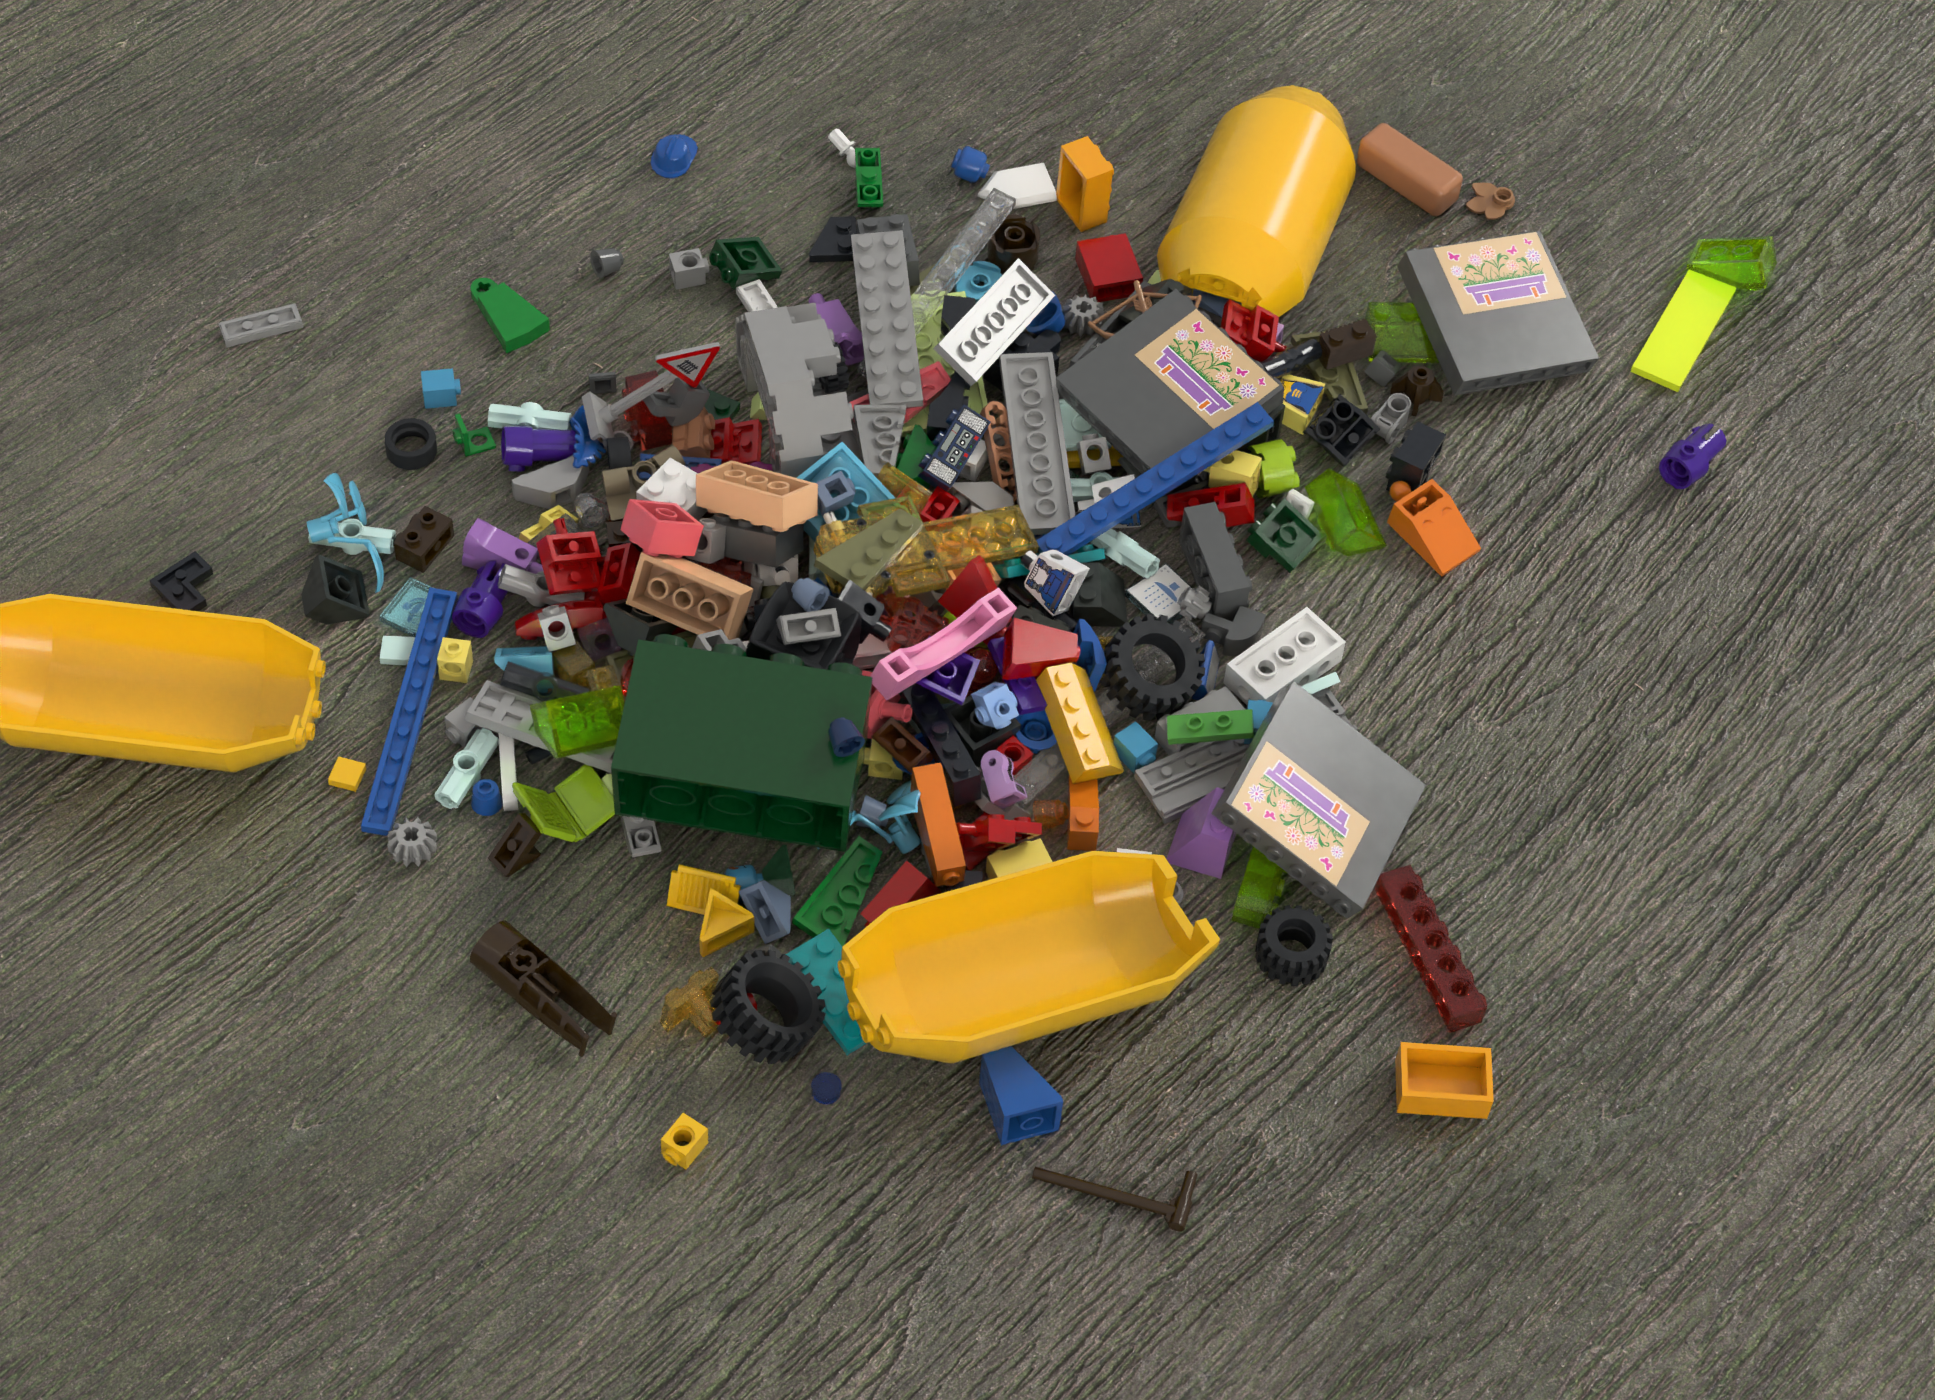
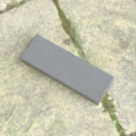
[218,303,303,348]

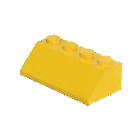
[1036,663,1124,784]

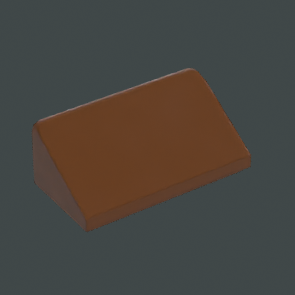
[871,717,934,773]

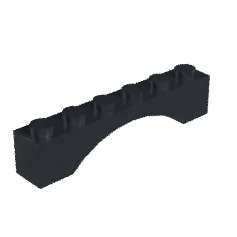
[926,295,976,441]
[898,683,981,807]

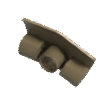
[601,445,685,521]

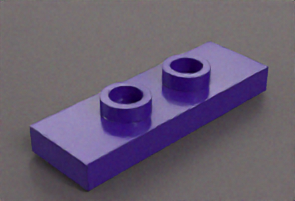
[988,637,1047,715]

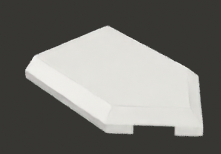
[978,163,1057,210]

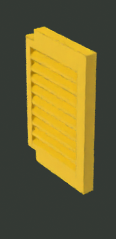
[666,864,741,915]

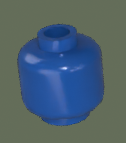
[951,146,990,183]

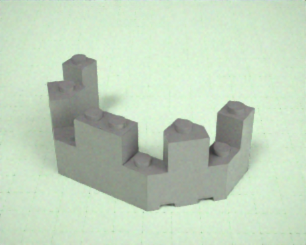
[735,303,854,478]

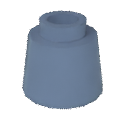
[791,578,829,612]
[856,795,888,828]

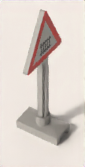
[582,342,720,449]

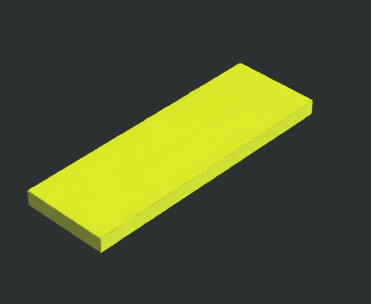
[1630,267,1737,392]

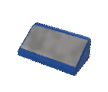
[1192,640,1220,701]

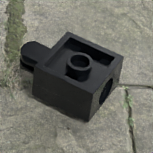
[984,329,1061,392]

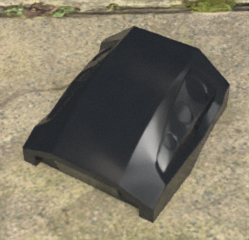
[1303,394,1380,467]

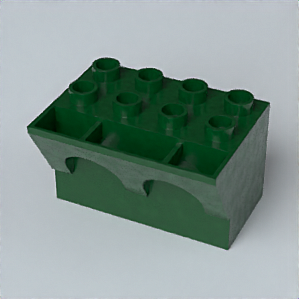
[611,634,873,852]

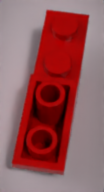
[514,600,613,640]

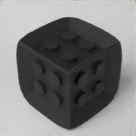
[745,582,861,670]

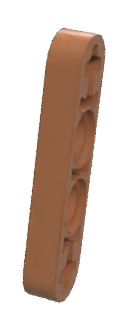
[980,401,1017,502]

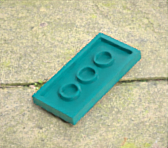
[785,929,867,1055]

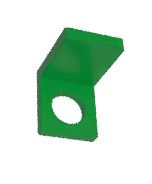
[452,413,496,457]

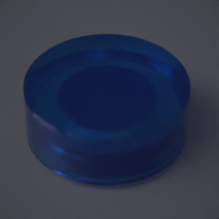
[811,1072,842,1104]

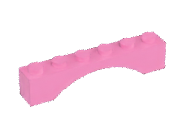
[870,588,1017,700]

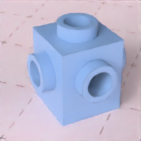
[971,682,1019,729]

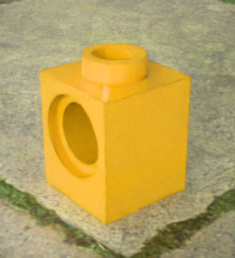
[661,1113,708,1169]

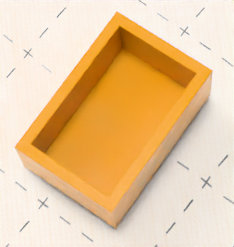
[1056,136,1114,232]
[1395,1042,1494,1119]

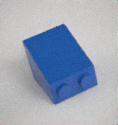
[979,1046,1063,1145]

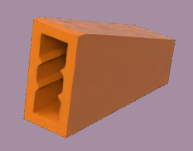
[910,762,966,886]

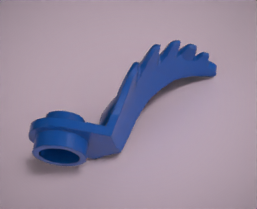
[569,405,606,468]

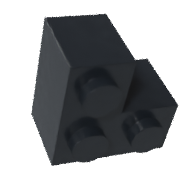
[1385,421,1446,492]

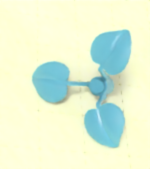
[307,473,384,593]
[817,780,921,854]

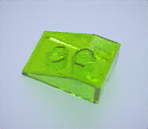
[1687,236,1777,291]

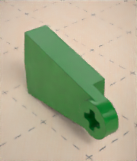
[470,278,550,354]

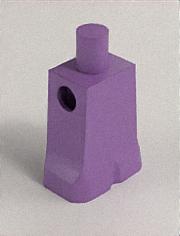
[808,293,864,365]
[462,518,543,576]

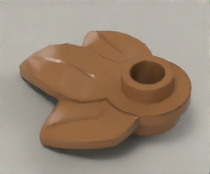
[1466,183,1515,220]

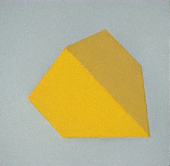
[699,888,754,957]

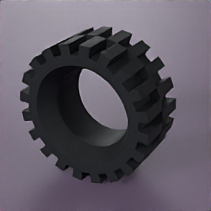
[1100,614,1205,721]
[710,950,826,1064]

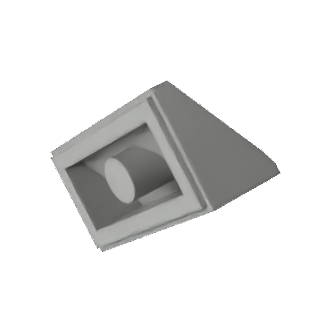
[776,608,841,645]

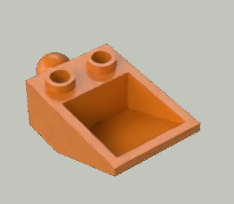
[1387,479,1481,577]

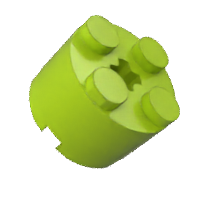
[1248,439,1300,498]

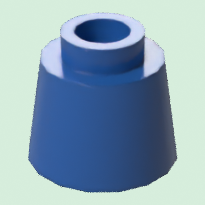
[471,779,503,816]

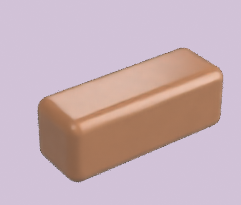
[1357,123,1463,217]

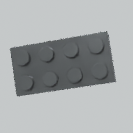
[1179,502,1252,622]

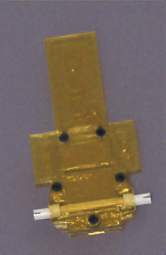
[813,496,1039,598]

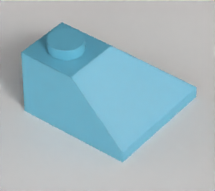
[494,646,554,693]

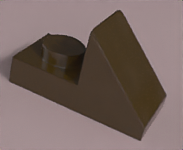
[488,813,542,877]

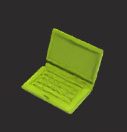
[512,764,615,842]

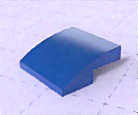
[1073,619,1107,693]

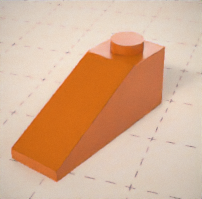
[1067,775,1099,851]

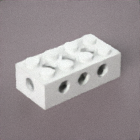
[1223,607,1346,705]

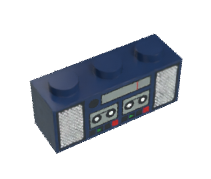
[917,404,991,491]

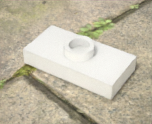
[736,279,777,312]

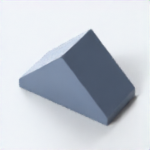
[738,880,791,944]

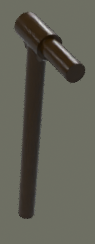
[1032,1166,1198,1232]

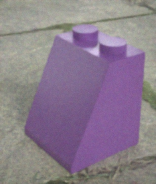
[1167,787,1237,879]

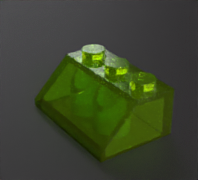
[1365,302,1439,363]
[1305,468,1387,556]
[529,685,624,759]

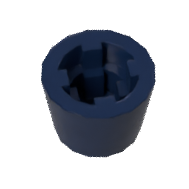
[828,717,865,757]

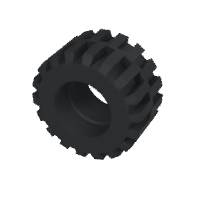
[1255,905,1333,986]

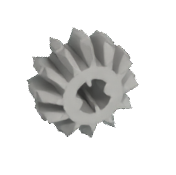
[1062,294,1105,338]
[387,817,437,867]

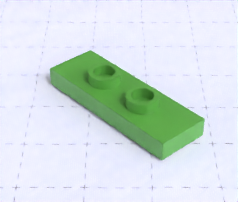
[1167,709,1254,745]

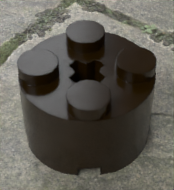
[987,215,1040,274]

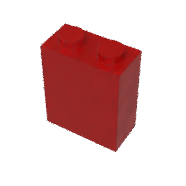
[1075,233,1143,302]

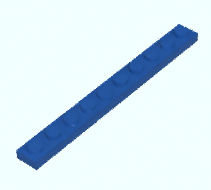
[1035,402,1274,556]
[361,588,458,836]

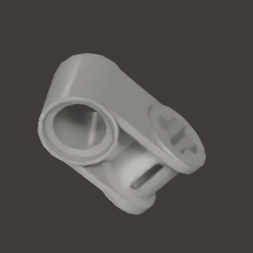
[1371,393,1411,444]

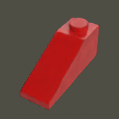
[1167,483,1254,527]

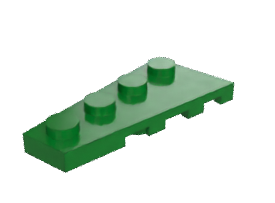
[792,836,882,947]

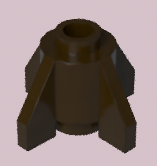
[1390,366,1444,416]

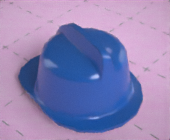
[651,134,698,178]
[1026,291,1065,336]
[1015,710,1057,754]

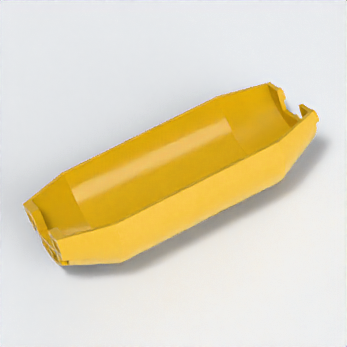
[1157,85,1356,317]
[0,594,326,773]
[838,851,1220,1063]

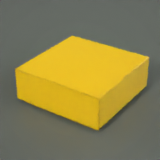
[328,756,366,792]

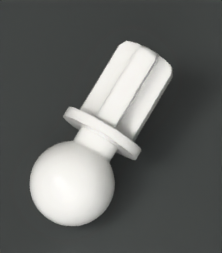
[828,128,855,168]

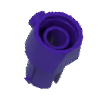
[1659,424,1727,489]
[501,426,576,471]
[452,561,508,638]

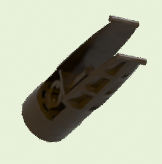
[470,920,617,1057]

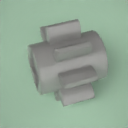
[1177,585,1212,621]

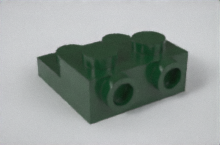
[709,237,782,290]
[1246,498,1324,573]

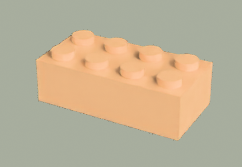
[696,460,818,532]
[626,552,754,640]

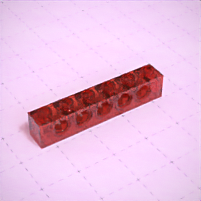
[1375,865,1487,1033]

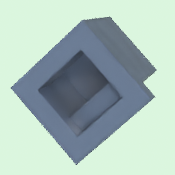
[816,471,856,517]

